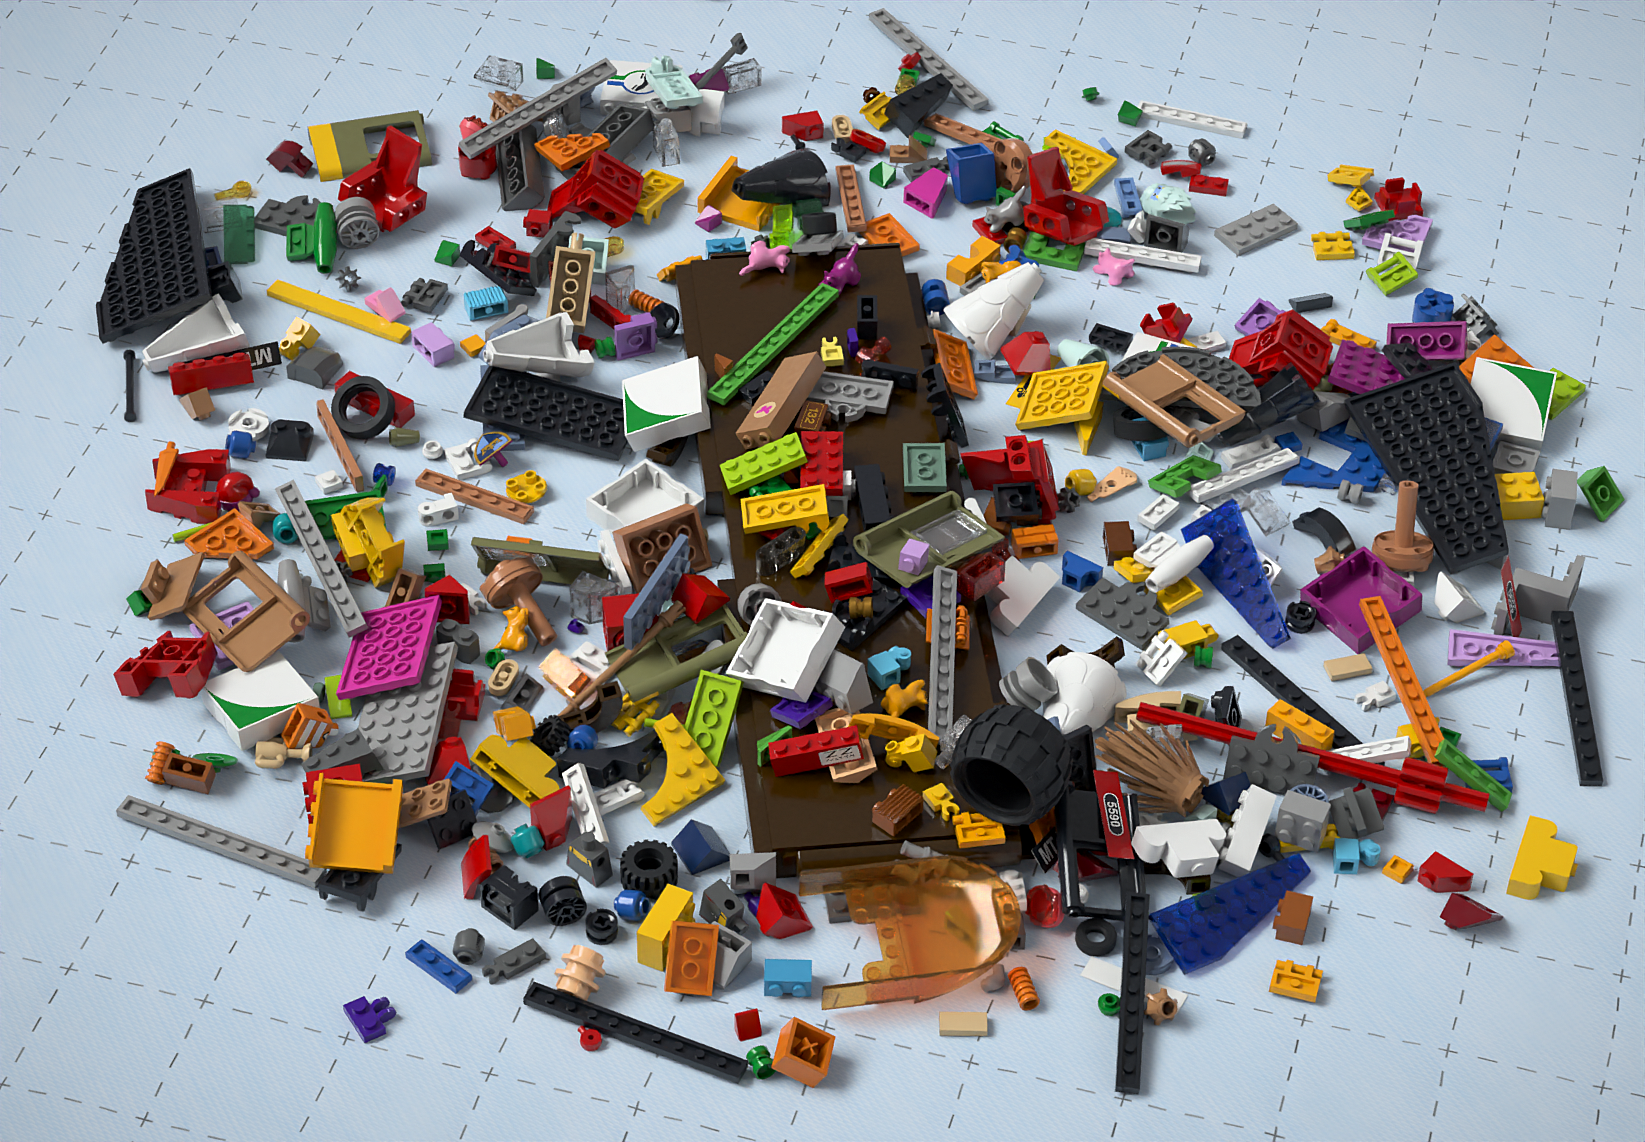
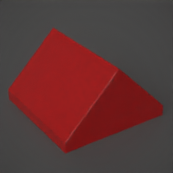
[671,573,730,624]
[425,575,470,624]

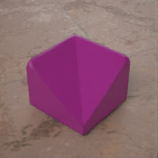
[695,205,722,232]

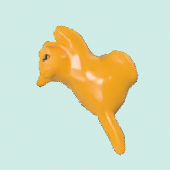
[981,261,1021,284]
[493,606,529,652]
[881,680,928,718]

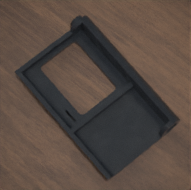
[1054,781,1146,921]

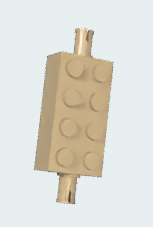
[546,233,595,333]

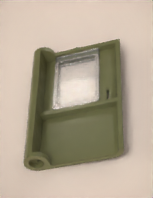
[853,491,1005,588]
[471,537,610,589]

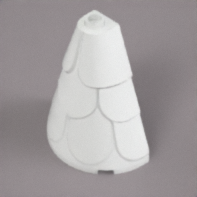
[943,262,1044,360]
[142,294,250,373]
[483,312,595,377]
[1042,652,1127,735]

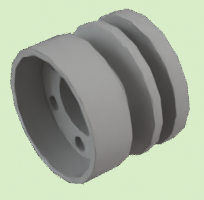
[334,197,379,249]
[999,657,1058,711]

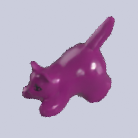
[819,243,861,295]

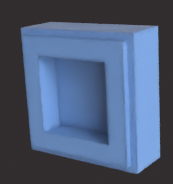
[1098,137,1119,159]

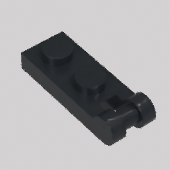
[862,360,919,390]

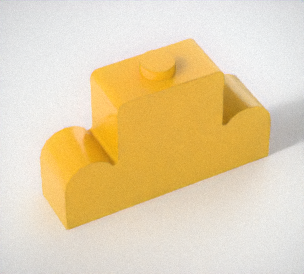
[470,735,560,808]
[1506,815,1578,900]

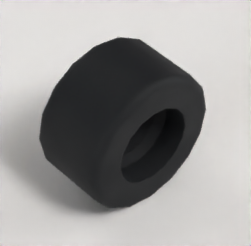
[802,212,837,235]

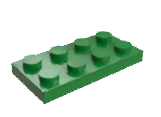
[305,490,386,540]

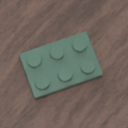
[903,443,947,492]

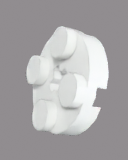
[228,408,270,443]

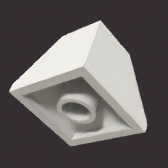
[1434,572,1485,623]

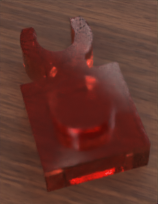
[437,701,461,740]

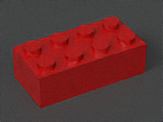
[800,431,843,496]

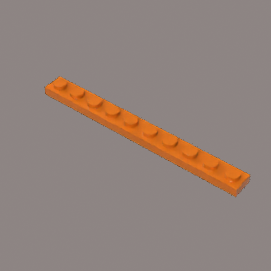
[1359,596,1445,766]

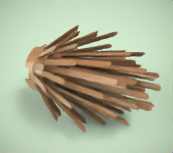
[1095,719,1209,817]

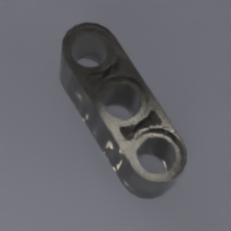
[755,527,806,576]

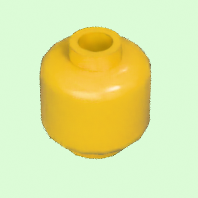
[1065,469,1097,496]

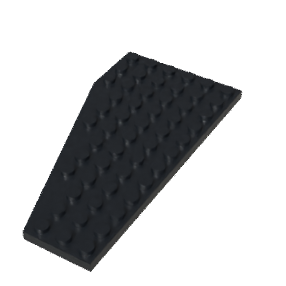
[96,168,213,344]
[1344,362,1509,575]

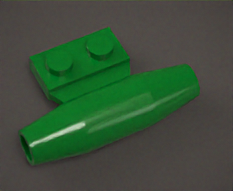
[286,202,337,274]

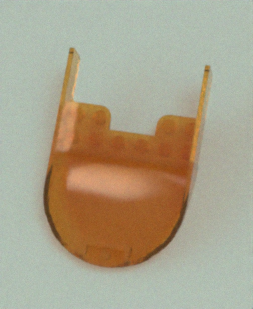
[798,855,1021,1010]

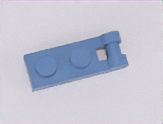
[1114,177,1142,218]

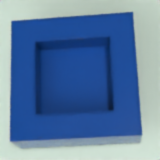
[1274,432,1303,452]

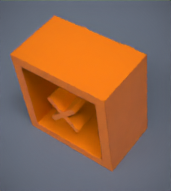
[771,1017,836,1088]

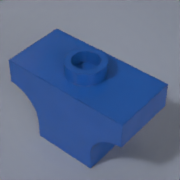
[1062,550,1104,593]

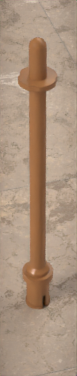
[557,600,686,716]

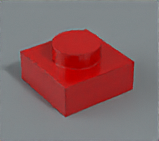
[898,52,921,72]

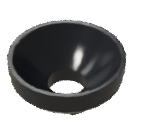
[650,303,680,339]

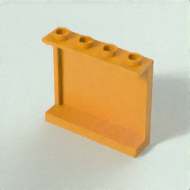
[697,156,783,232]
[305,773,403,874]

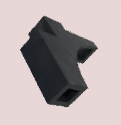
[557,729,664,789]

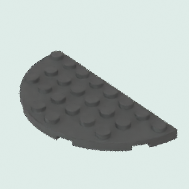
[1098,346,1261,412]

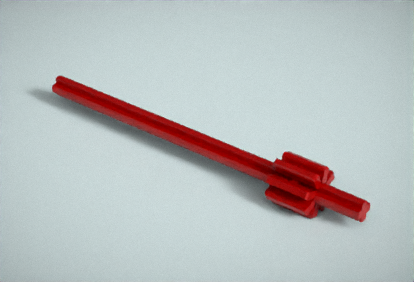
[1136,702,1490,814]

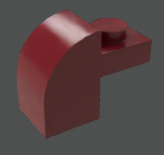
[266,140,314,178]

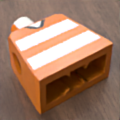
[281,703,339,749]

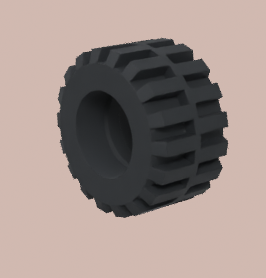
[620,839,678,901]

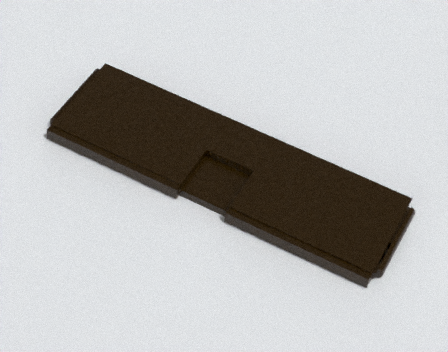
[675,243,1036,881]

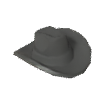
[468,764,515,813]

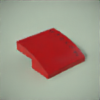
[461,835,492,899]

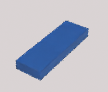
[405,939,472,994]

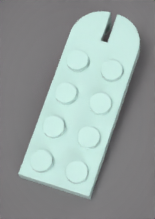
[645,55,703,109]

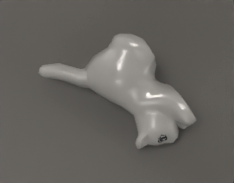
[984,186,1026,233]

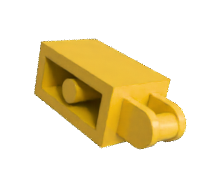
[1158,620,1219,659]

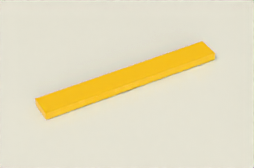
[267,279,411,344]

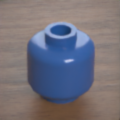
[225,430,256,459]
[566,725,598,749]
[614,890,650,921]

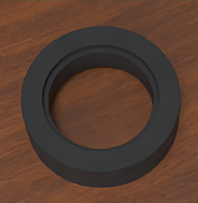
[331,376,395,439]
[1113,406,1174,441]

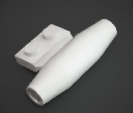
[1134,531,1214,593]

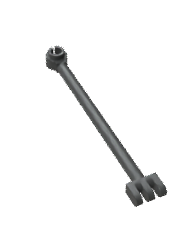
[652,33,748,136]

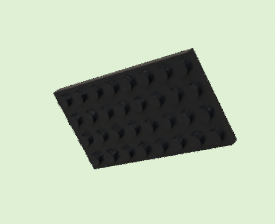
[463,365,628,461]

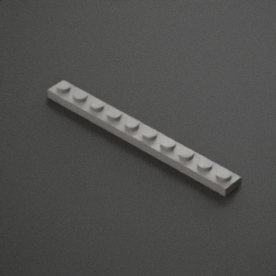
[869,8,989,111]
[458,58,617,159]
[275,479,368,638]
[928,565,957,747]
[116,795,327,889]

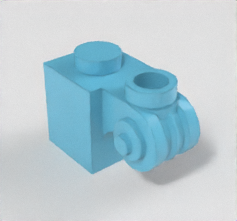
[867,646,911,690]
[1332,838,1381,875]

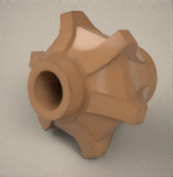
[1314,546,1346,575]
[1144,988,1178,1025]

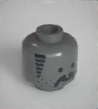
[1188,138,1216,166]
[453,928,485,965]

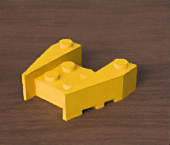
[340,498,405,588]

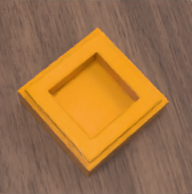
[460,334,485,357]
[1382,855,1414,884]

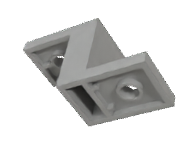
[1491,555,1585,636]

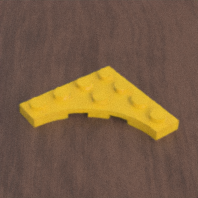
[1045,129,1118,194]
[640,713,725,826]

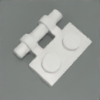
[1136,630,1187,686]

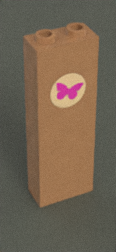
[736,351,826,450]

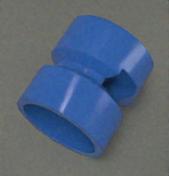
[921,279,950,316]

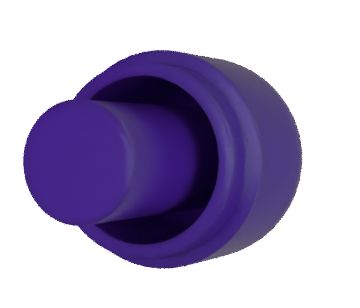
[744,891,760,918]

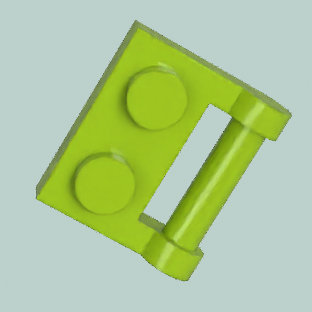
[1366,252,1418,296]

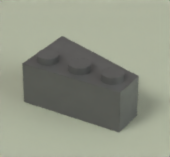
[301,728,384,778]

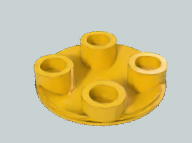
[506,470,547,504]

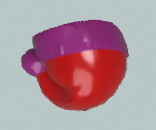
[215,472,260,512]

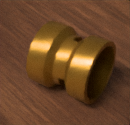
[1003,228,1027,253]
[849,597,873,619]

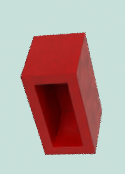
[825,562,873,603]

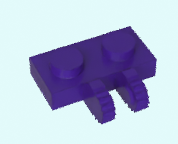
[343,996,397,1044]

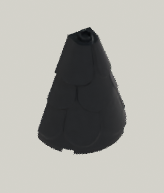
[731,149,831,207]
[1218,362,1321,446]

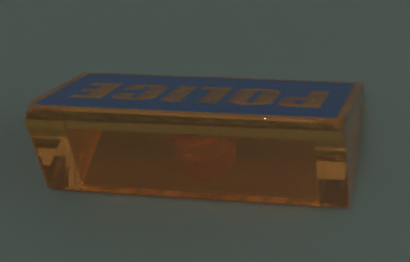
[672,639,709,664]

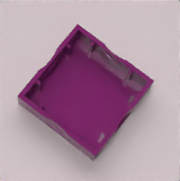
[1300,546,1422,654]

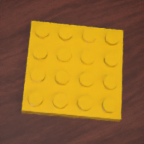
[1015,361,1109,430]

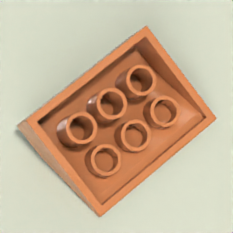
[612,503,713,594]

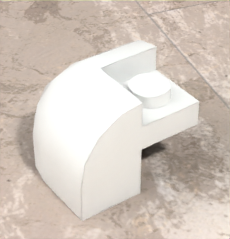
[688,89,724,137]

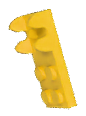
[635,169,684,225]
[741,484,829,534]

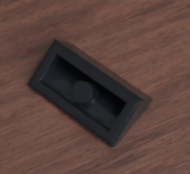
[1288,293,1333,313]

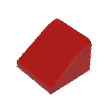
[734,1008,762,1041]

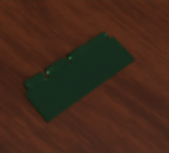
[223,204,255,264]

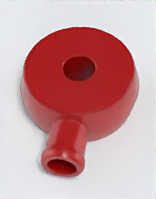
[578,1026,602,1051]

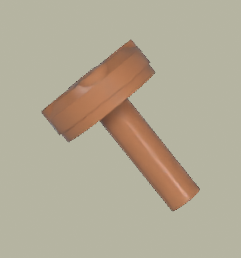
[990,138,1062,193]
[1372,481,1434,572]
[479,556,557,646]

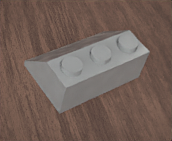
[812,650,873,714]

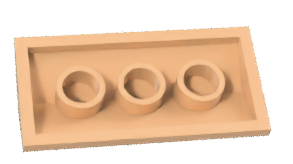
[815,707,877,783]

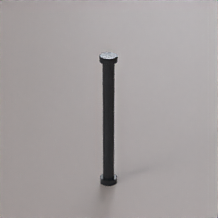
[123,350,136,422]

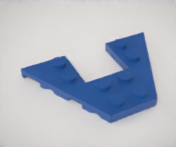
[1281,419,1385,493]

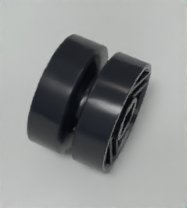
[538,876,587,926]

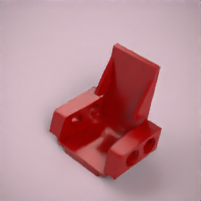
[338,125,427,232]
[1023,147,1109,246]
[547,150,644,228]
[1229,309,1333,391]
[960,435,1059,527]

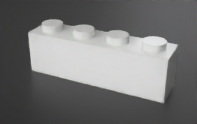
[1218,784,1277,880]

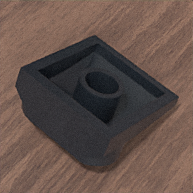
[265,419,314,461]
[1211,686,1242,747]

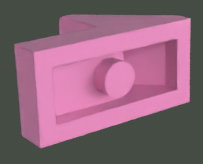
[365,287,406,323]

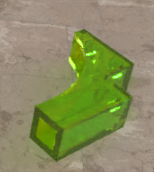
[769,204,795,250]

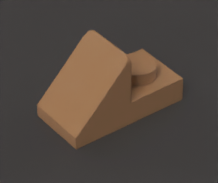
[889,135,927,163]
[238,501,280,529]

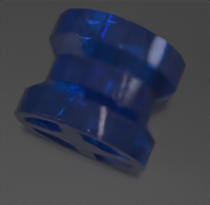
[373,463,396,486]

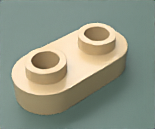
[831,115,853,143]
[488,659,519,696]

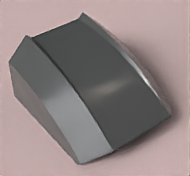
[286,346,343,390]

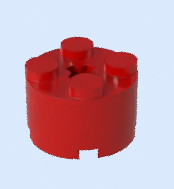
[458,145,497,180]

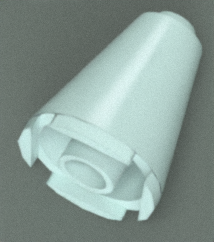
[1057,339,1110,367]

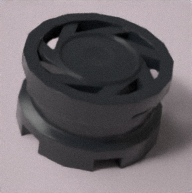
[1285,601,1316,634]
[585,908,618,945]

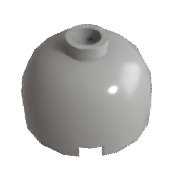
[738,583,782,626]

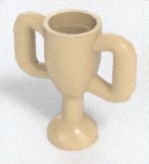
[255,737,312,769]

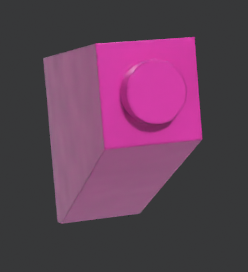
[903,167,948,219]

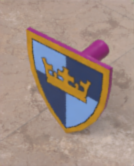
[474,432,513,467]

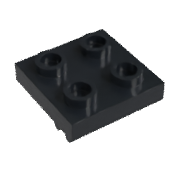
[427,789,477,849]

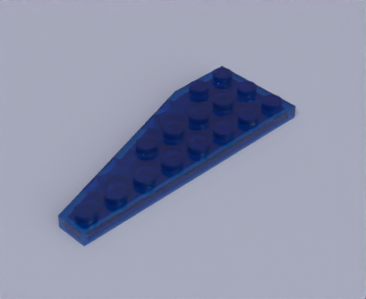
[1181,498,1291,649]
[1149,853,1311,975]

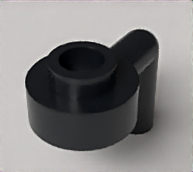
[1258,833,1288,878]

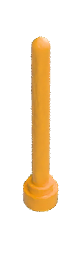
[1423,640,1515,697]

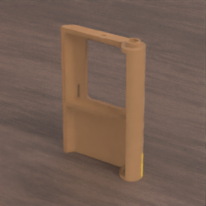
[1103,354,1246,448]
[182,551,310,672]

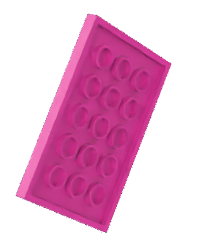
[336,595,442,700]

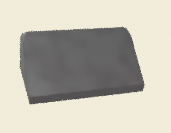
[500,673,543,711]

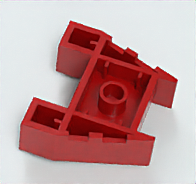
[145,449,231,524]
[113,631,217,699]

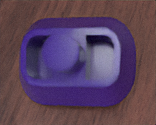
[567,618,585,634]

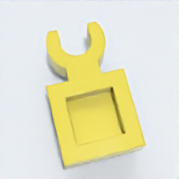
[821,337,844,366]

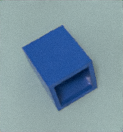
[946,143,996,204]

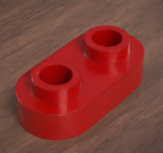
[849,129,886,153]

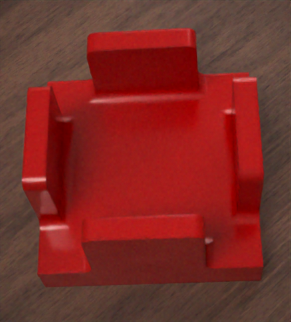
[1374,177,1424,221]
[1140,302,1193,343]
[442,668,486,721]

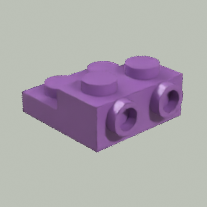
[1234,298,1286,336]
[614,312,658,361]

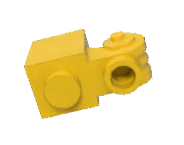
[279,317,321,360]
[885,734,937,772]

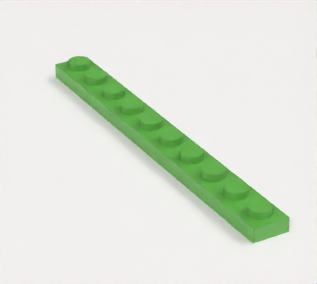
[707,283,839,405]

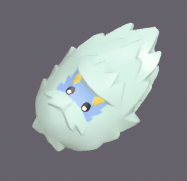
[1140,183,1196,225]

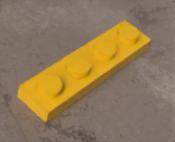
[790,514,848,578]

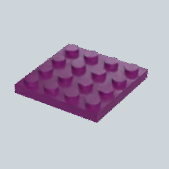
[1327,339,1405,394]

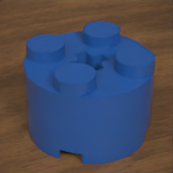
[1412,288,1454,323]

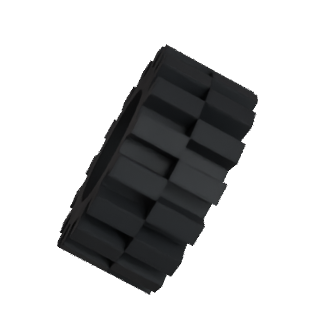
[530,715,571,756]

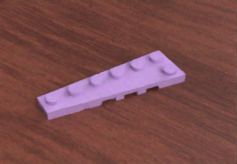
[1447,629,1580,667]

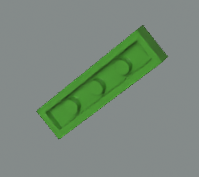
[1434,739,1512,812]

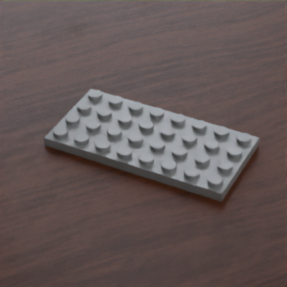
[358,642,458,783]

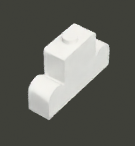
[986,556,1060,637]
[1131,819,1226,878]

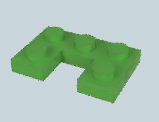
[1023,231,1086,272]
[1148,455,1222,498]

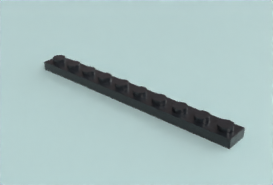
[1551,611,1603,786]
[1221,635,1385,766]
[1115,891,1150,1094]
[523,982,748,1084]

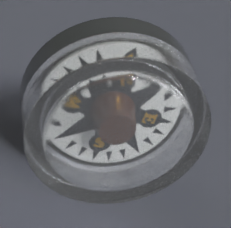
[543,110,570,138]

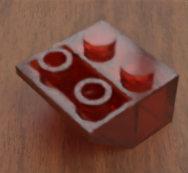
[954,551,1006,601]

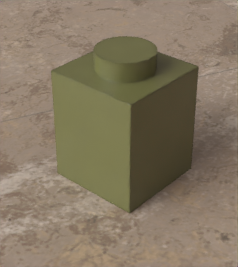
[1178,693,1209,718]

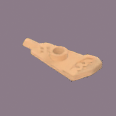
[1087,466,1137,502]

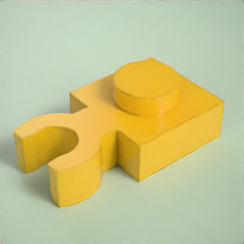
[922,783,959,821]

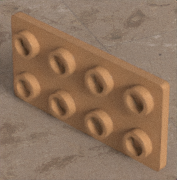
[488,91,543,122]
[141,552,205,621]
[399,778,452,828]

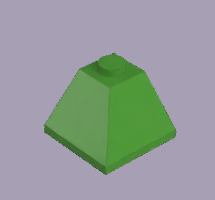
[1577,465,1625,522]

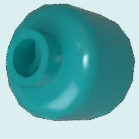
[272,513,298,544]
[510,823,544,859]

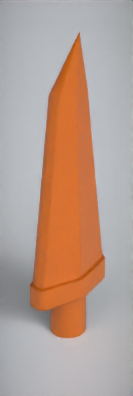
[154,441,179,497]

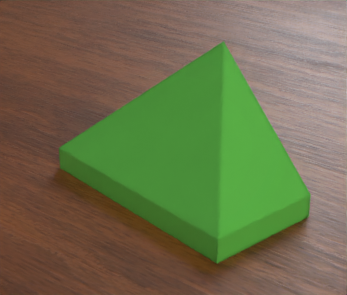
[757,725,792,767]

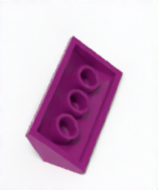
[1386,321,1468,361]

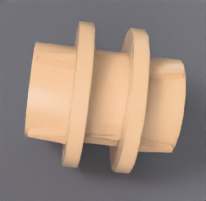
[554,945,606,1001]

